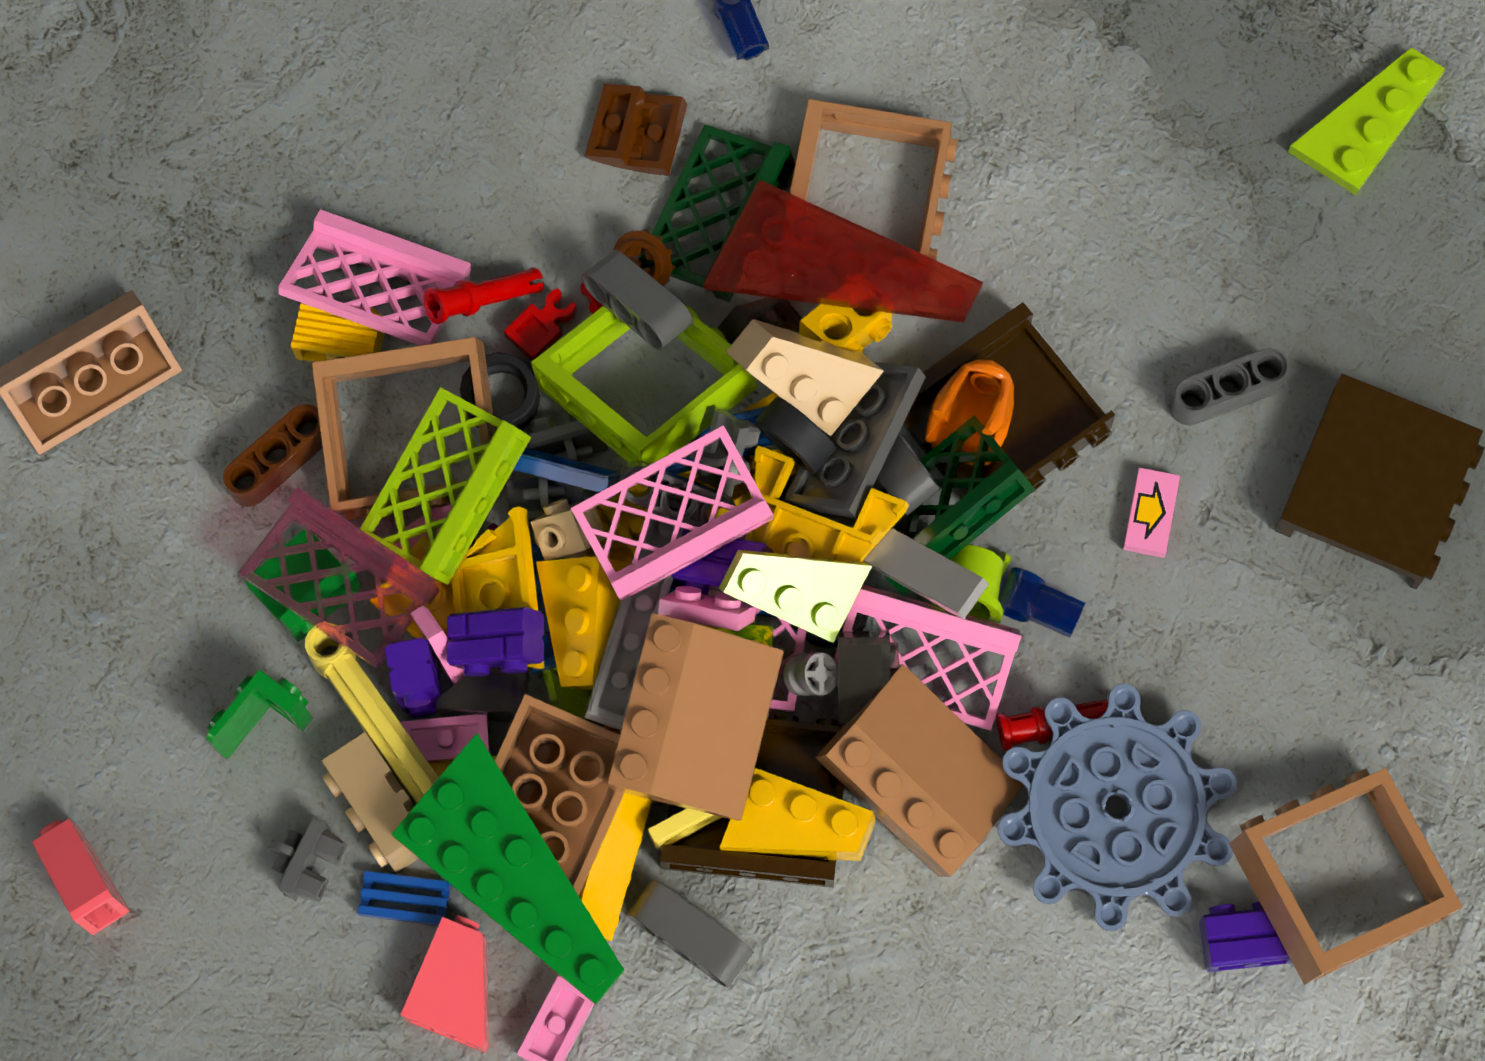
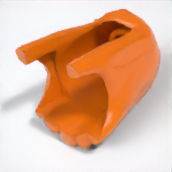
[924,359,1014,466]

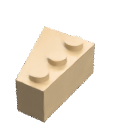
[726,319,884,436]
[321,732,419,873]

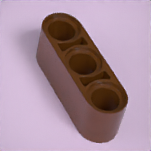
[223,404,323,507]

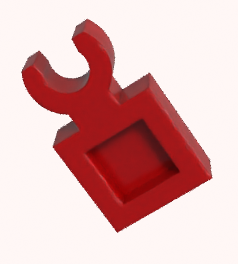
[504,288,577,361]

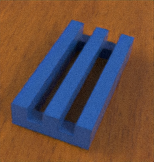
[357,871,451,926]

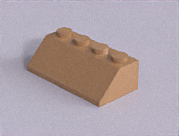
[0,290,182,455]

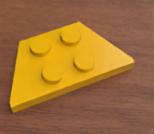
[451,506,545,669]

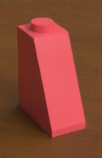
[32,818,130,935]
[400,915,489,1053]

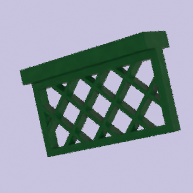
[639,125,795,302]
[881,415,1036,596]

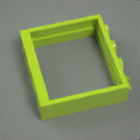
[531,286,758,464]

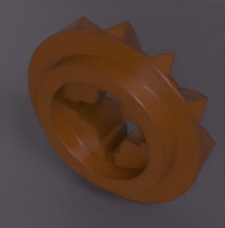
[613,229,675,286]

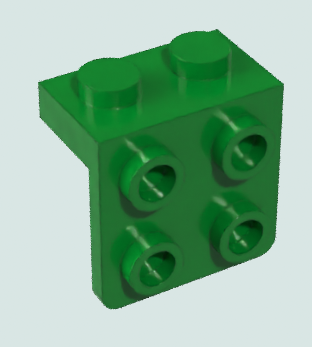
[246,530,362,642]
[205,669,313,759]

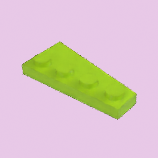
[1288,47,1445,195]

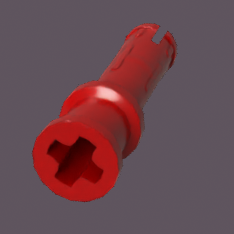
[423,267,544,324]
[996,699,1108,751]

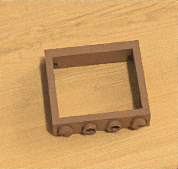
[779,99,958,286]
[312,337,503,520]
[1228,768,1463,985]

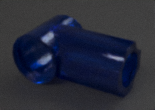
[713,0,769,61]
[998,567,1086,638]

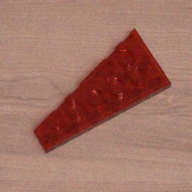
[704,180,983,323]

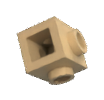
[530,499,605,561]

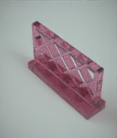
[238,487,439,669]

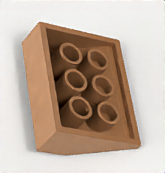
[608,613,784,821]
[815,664,1023,877]
[495,694,624,896]

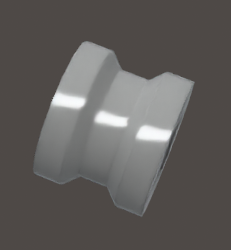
[783,652,838,696]

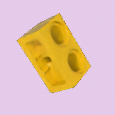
[799,274,894,353]

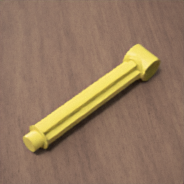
[305,623,439,804]

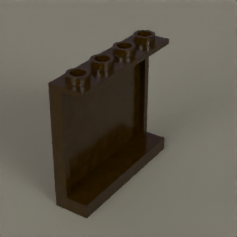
[903,302,1115,498]
[1275,373,1485,590]
[660,714,844,888]

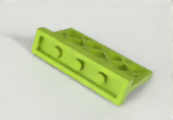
[357,387,531,585]

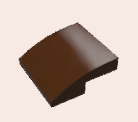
[585,84,688,176]

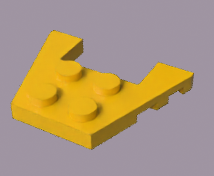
[745,445,909,562]

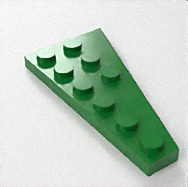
[391,733,625,1005]

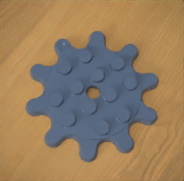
[997,683,1237,931]

